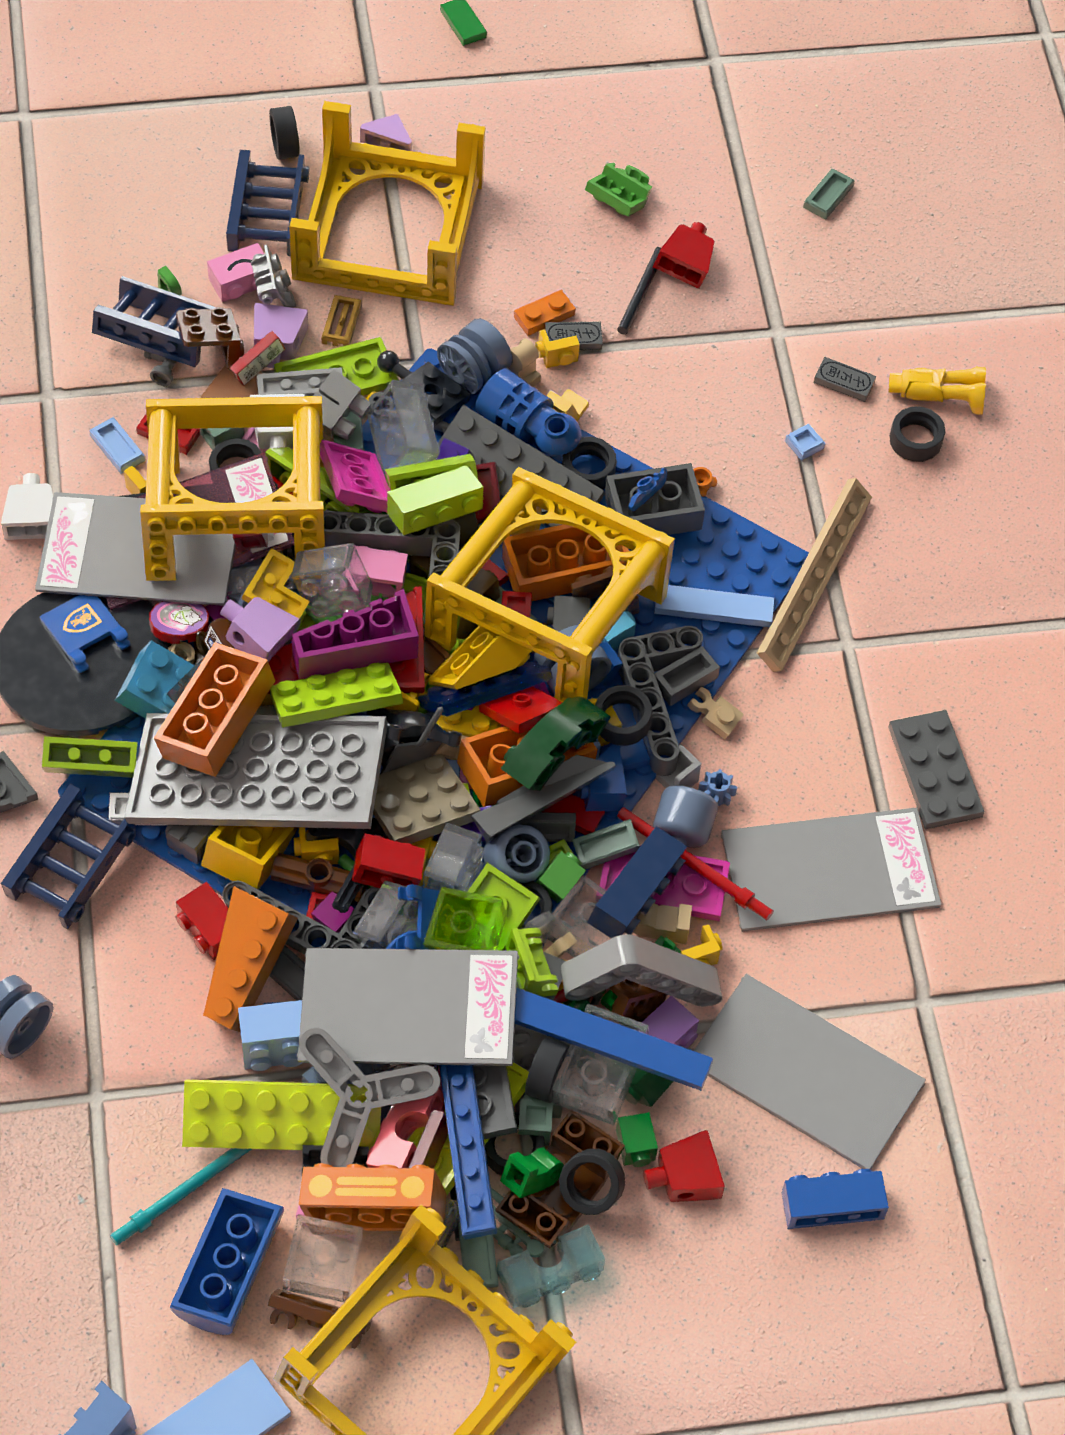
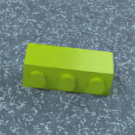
[385,454,478,490]
[387,466,483,535]
[42,736,139,778]

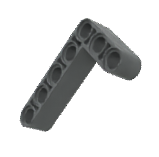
[324,511,460,577]
[618,626,703,776]
[222,880,394,955]

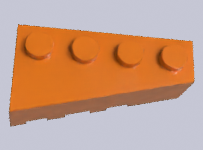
[203,886,298,1033]

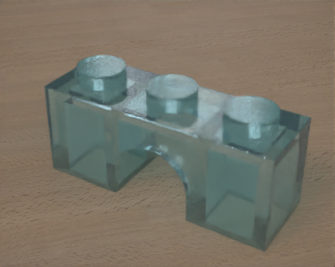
[497,1224,605,1309]

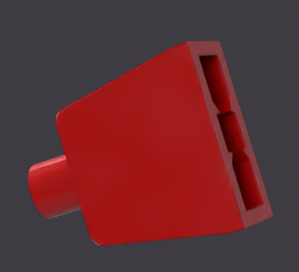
[653,222,715,289]
[643,1130,725,1202]

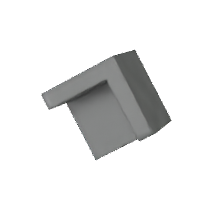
[656,745,702,788]

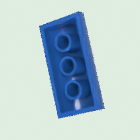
[170,1188,284,1335]

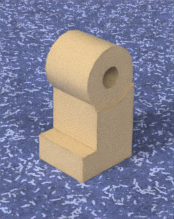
[508,338,541,387]
[634,904,692,944]

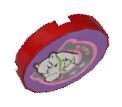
[149,601,209,644]

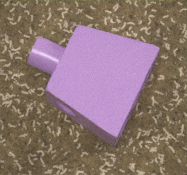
[254,303,308,369]
[220,597,299,662]

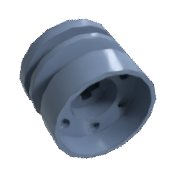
[437,318,513,394]

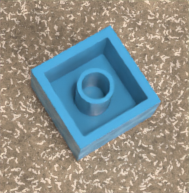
[115,640,198,719]

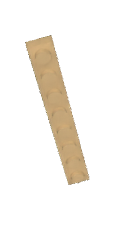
[757,478,872,672]

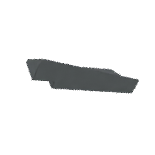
[471,754,616,843]

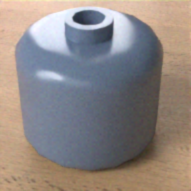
[653,785,718,848]
[483,824,550,884]

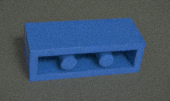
[781,1169,889,1229]

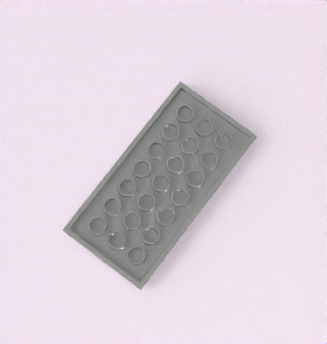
[124,713,388,829]

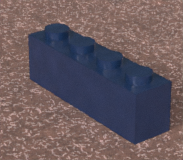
[587,826,687,939]

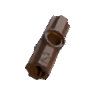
[270,853,367,903]

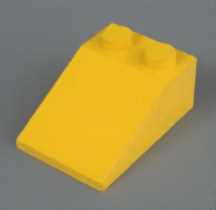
[427,626,532,689]
[201,826,299,890]

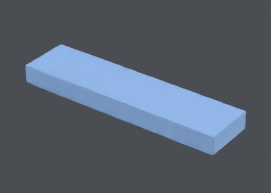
[654,585,774,627]

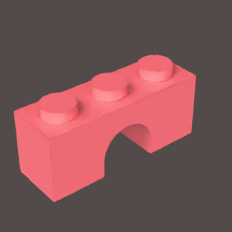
[366,1088,445,1168]

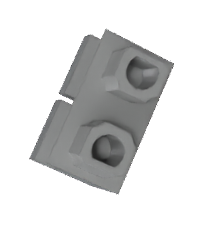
[314,369,371,440]

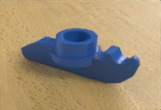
[628,468,667,511]

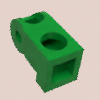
[500,1148,564,1198]

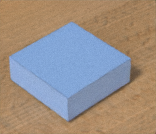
[785,424,825,461]

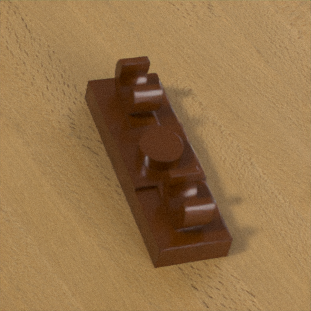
[268,1289,372,1349]

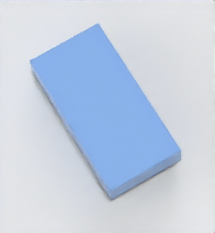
[89,417,145,474]

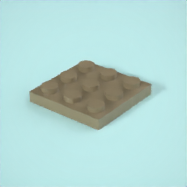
[373,754,481,844]

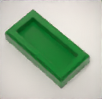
[440,0,487,46]

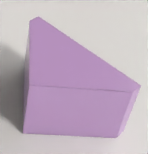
[360,114,412,151]

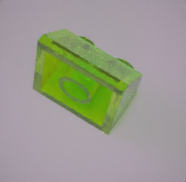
[423,887,507,950]

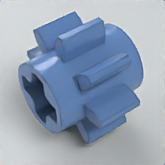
[698,769,737,806]

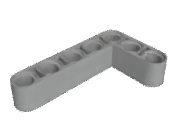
[561,934,722,1007]

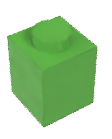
[535,851,586,903]

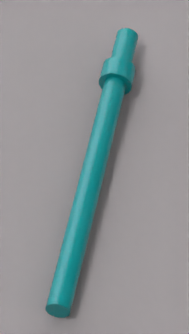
[110,1148,252,1246]

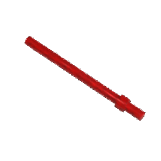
[617,807,774,921]

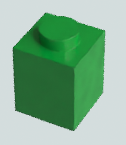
[616,1112,658,1167]

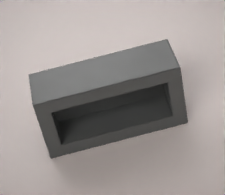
[655,646,720,706]

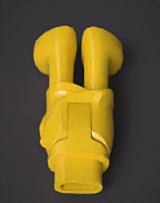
[888,366,986,415]

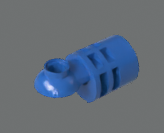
[475,368,582,455]

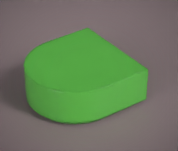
[157,265,182,295]

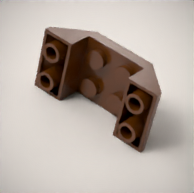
[495,1110,625,1249]

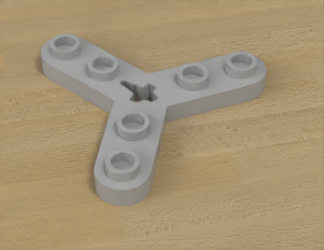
[299,1027,440,1167]

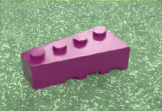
[292,589,419,680]

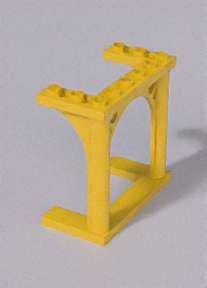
[289,101,486,306]
[140,396,326,581]
[424,467,675,702]
[273,1204,577,1435]

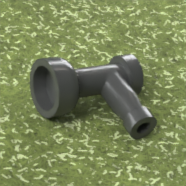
[144,351,177,387]

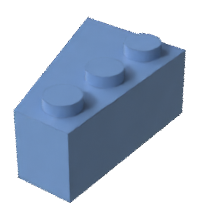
[58,1381,137,1435]

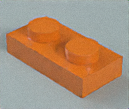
[514,289,576,336]

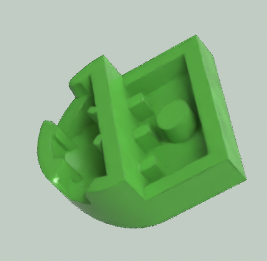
[585,163,652,216]

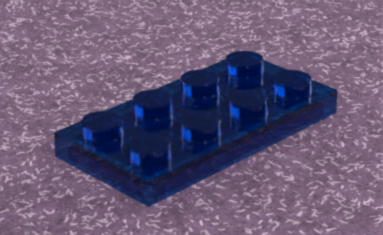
[418,661,553,717]

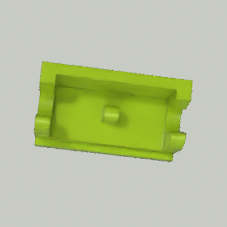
[506,928,558,997]

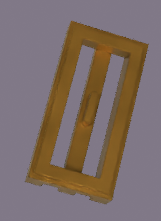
[321,295,362,347]

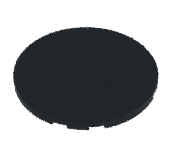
[0,592,172,736]

